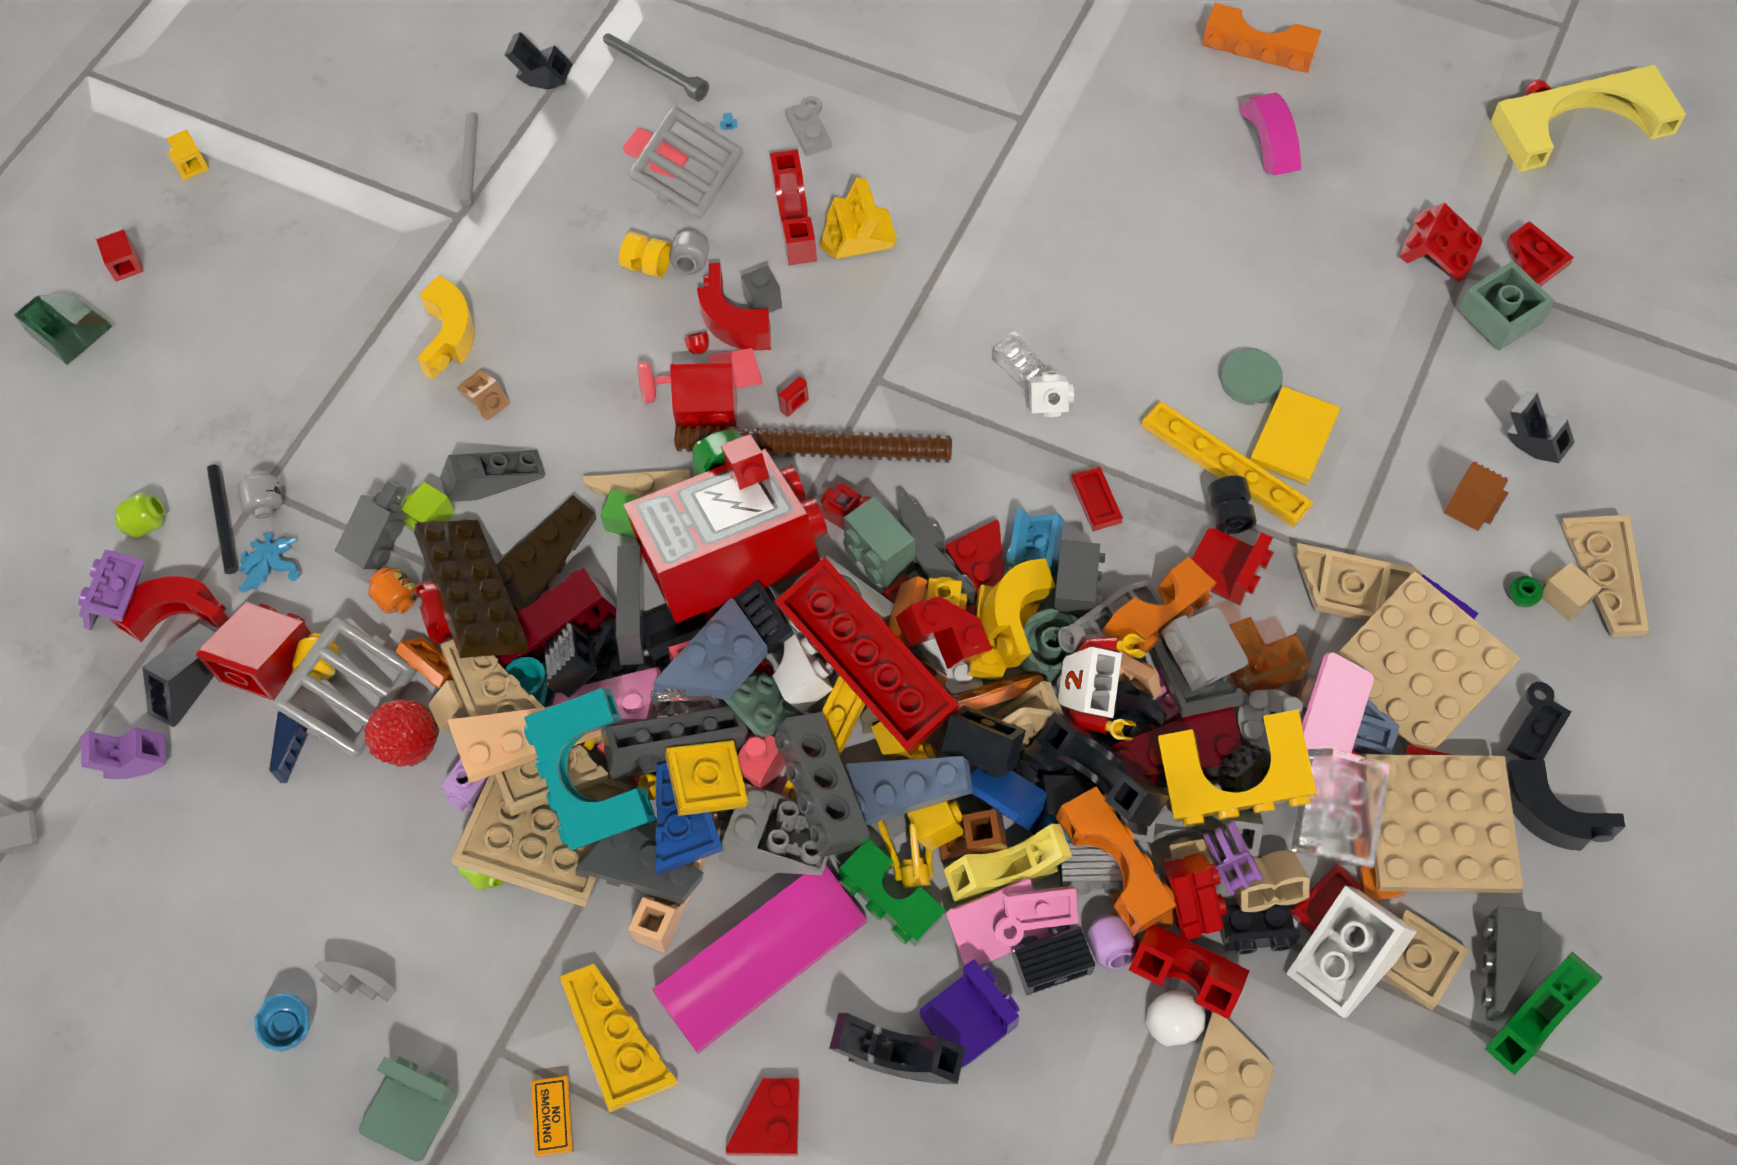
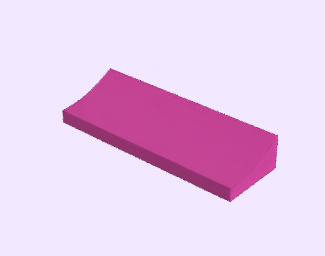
[652,865,867,1054]

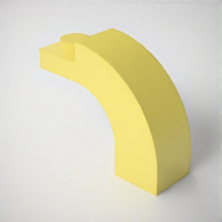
[944,824,1072,902]

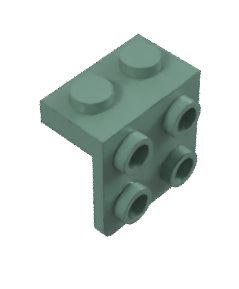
[724,672,804,738]
[359,1056,458,1162]

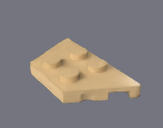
[1294,543,1422,622]
[1171,1012,1274,1147]

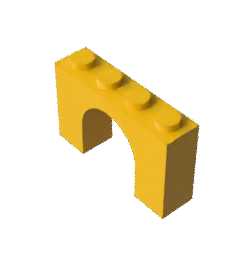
[1158,709,1317,826]

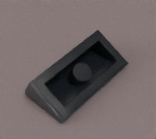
[1041,774,1106,815]

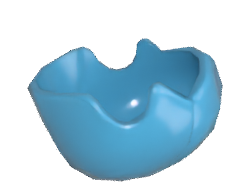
[254,993,311,1052]

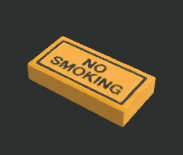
[531,1076,574,1157]

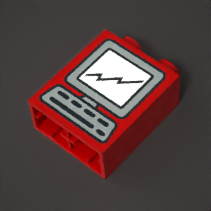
[623,449,828,623]

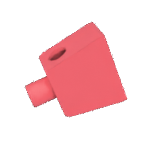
[737,732,786,791]

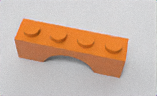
[1202,3,1322,73]
[1102,557,1217,659]
[1056,786,1176,936]

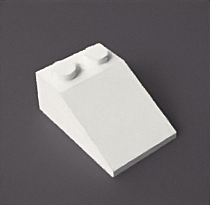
[1286,886,1417,1018]

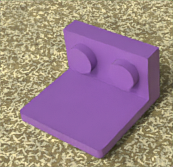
[78,549,145,630]

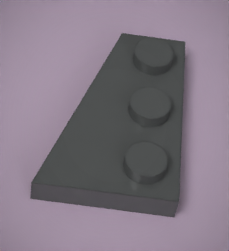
[1151,636,1248,718]

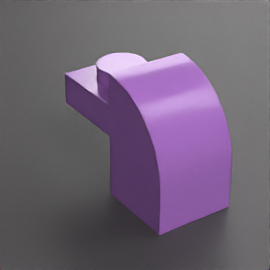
[81,727,166,779]

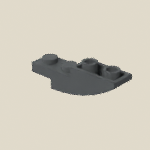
[900,494,975,605]

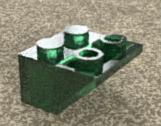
[14,294,112,365]

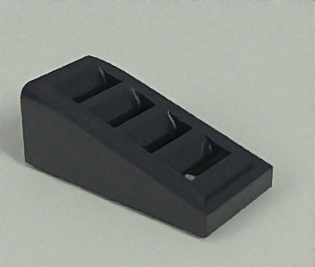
[734,581,794,654]

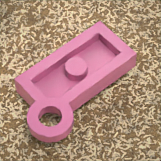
[995,886,1079,946]

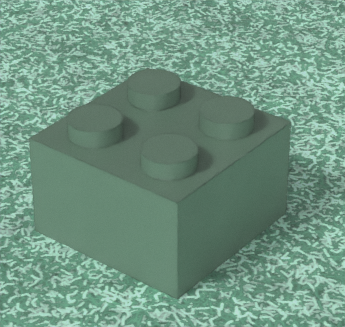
[1458,261,1555,351]
[844,496,916,590]

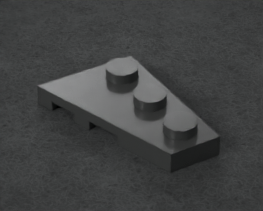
[576,829,704,904]

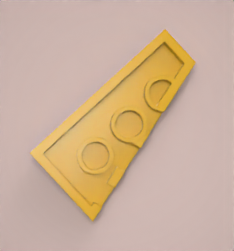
[560,964,678,1113]

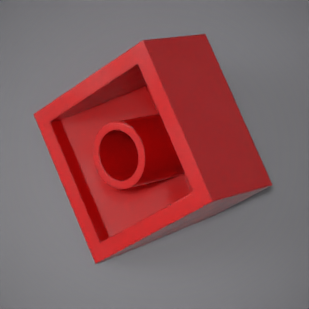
[670,363,738,429]

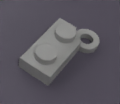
[785,96,832,156]

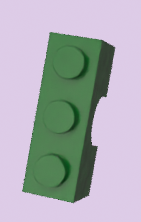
[839,838,946,946]

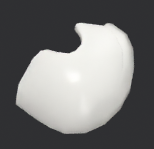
[1146,990,1206,1047]

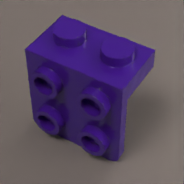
[920,959,1020,1068]

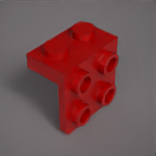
[1399,202,1482,282]
[1192,528,1274,606]

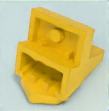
[819,177,897,259]

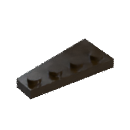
[496,495,596,612]

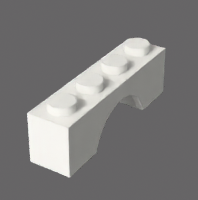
[756,586,833,713]

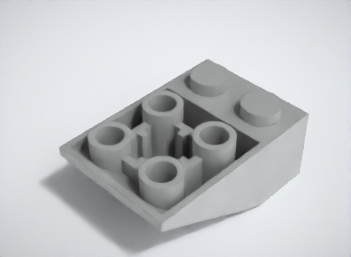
[719,783,833,876]

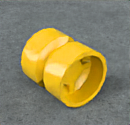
[619,231,671,279]

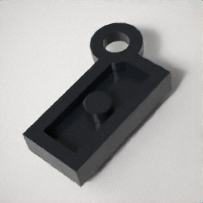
[1506,682,1572,760]

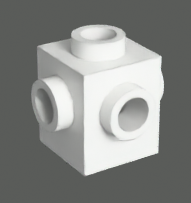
[1029,371,1074,417]

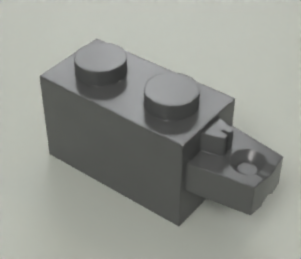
[335,481,408,570]

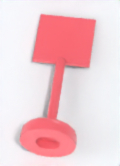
[637,348,763,404]

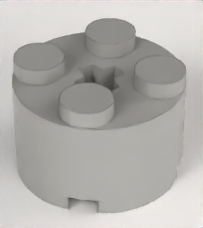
[1236,689,1305,753]

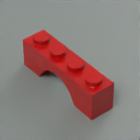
[770,149,817,265]

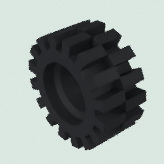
[1218,745,1275,813]

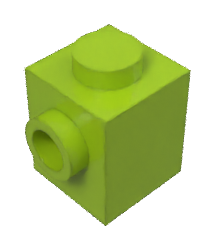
[402,482,455,533]

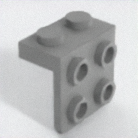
[1160,607,1248,692]

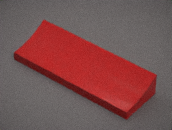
[774,557,960,756]

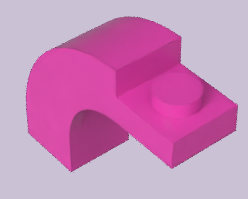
[1240,92,1301,175]

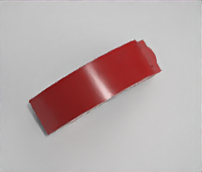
[697,263,771,351]
[108,576,229,643]

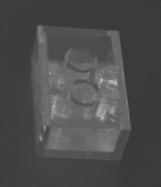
[1291,748,1390,868]

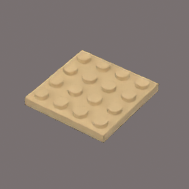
[1337,571,1521,751]
[1363,754,1524,893]
[452,775,632,907]

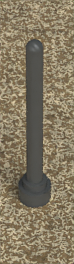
[603,33,709,102]

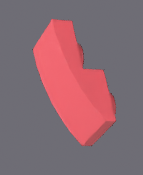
[623,128,689,179]

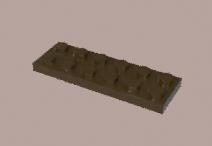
[414,519,528,658]

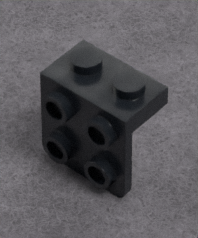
[644,607,706,673]

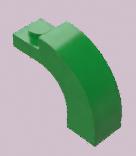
[1485,951,1603,1075]

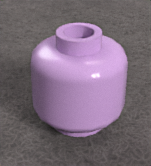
[1086,914,1138,970]

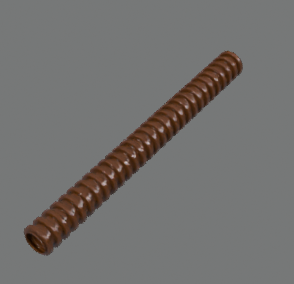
[674,424,952,463]

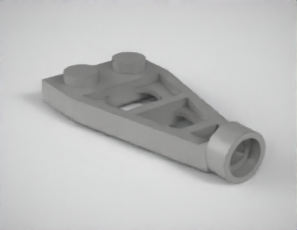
[1058,580,1163,653]

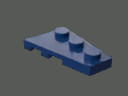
[655,762,724,875]

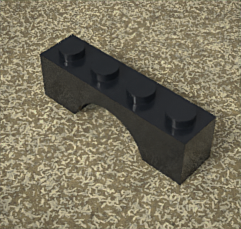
[1036,712,1169,826]

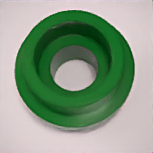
[1509,576,1543,608]

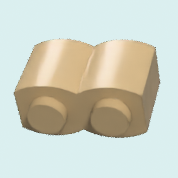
[1227,850,1310,912]

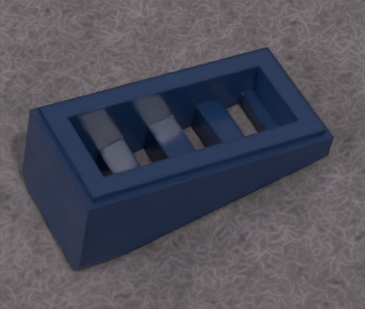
[269,709,308,783]

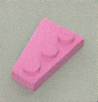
[553,667,661,727]

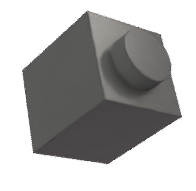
[741,265,782,313]

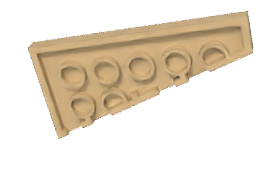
[440,640,609,816]

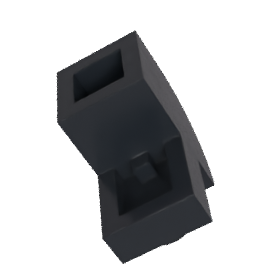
[504,32,573,89]
[1507,391,1575,463]
[1092,681,1167,743]

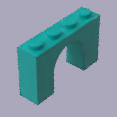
[524,688,656,851]

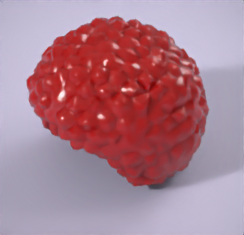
[364,699,438,767]

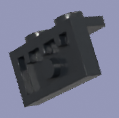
[1221,904,1301,955]

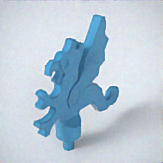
[238,532,300,593]

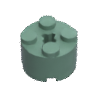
[1021,609,1078,685]

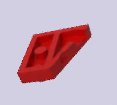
[1506,221,1574,287]

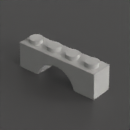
[1118,797,1263,857]

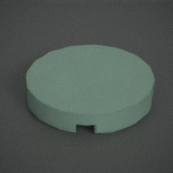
[1221,349,1283,405]

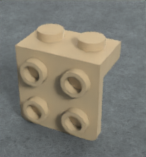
[994,681,1064,750]

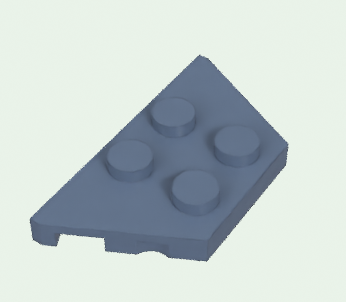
[653,598,767,700]

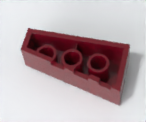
[494,567,617,669]
[1109,707,1242,788]

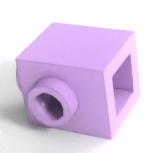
[441,759,488,812]

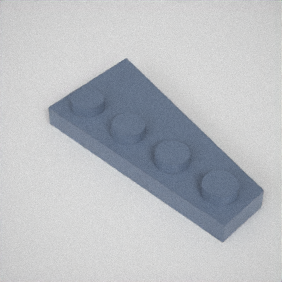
[843,756,973,825]

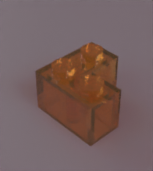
[1229,617,1311,697]

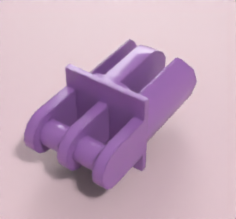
[1203,820,1264,895]

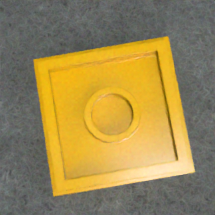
[665,740,748,816]

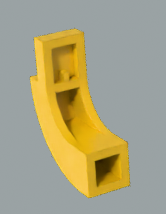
[417,275,475,379]
[981,558,1056,668]

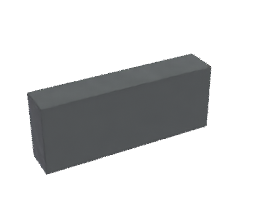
[616,545,644,665]

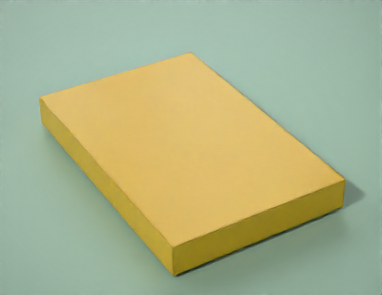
[1250,386,1341,485]

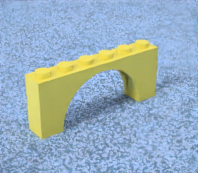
[1490,65,1686,172]

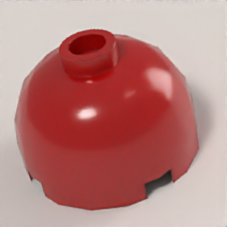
[415,580,453,646]

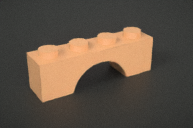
[628,812,720,953]

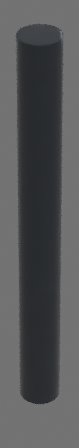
[207,464,237,574]

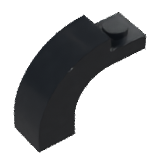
[1506,760,1625,851]
[829,1013,966,1084]

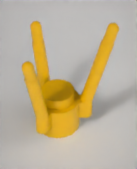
[877,821,933,889]

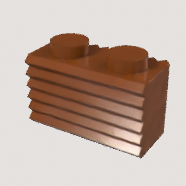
[1444,461,1509,531]

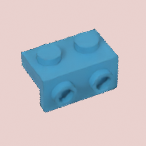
[1007,508,1064,576]

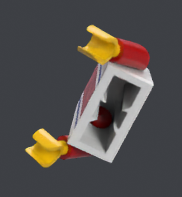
[1056,634,1146,740]

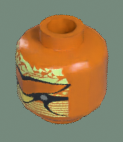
[368,566,416,614]

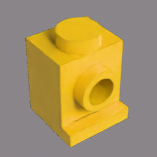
[166,129,209,181]

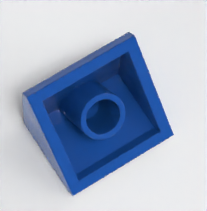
[971,768,1047,835]

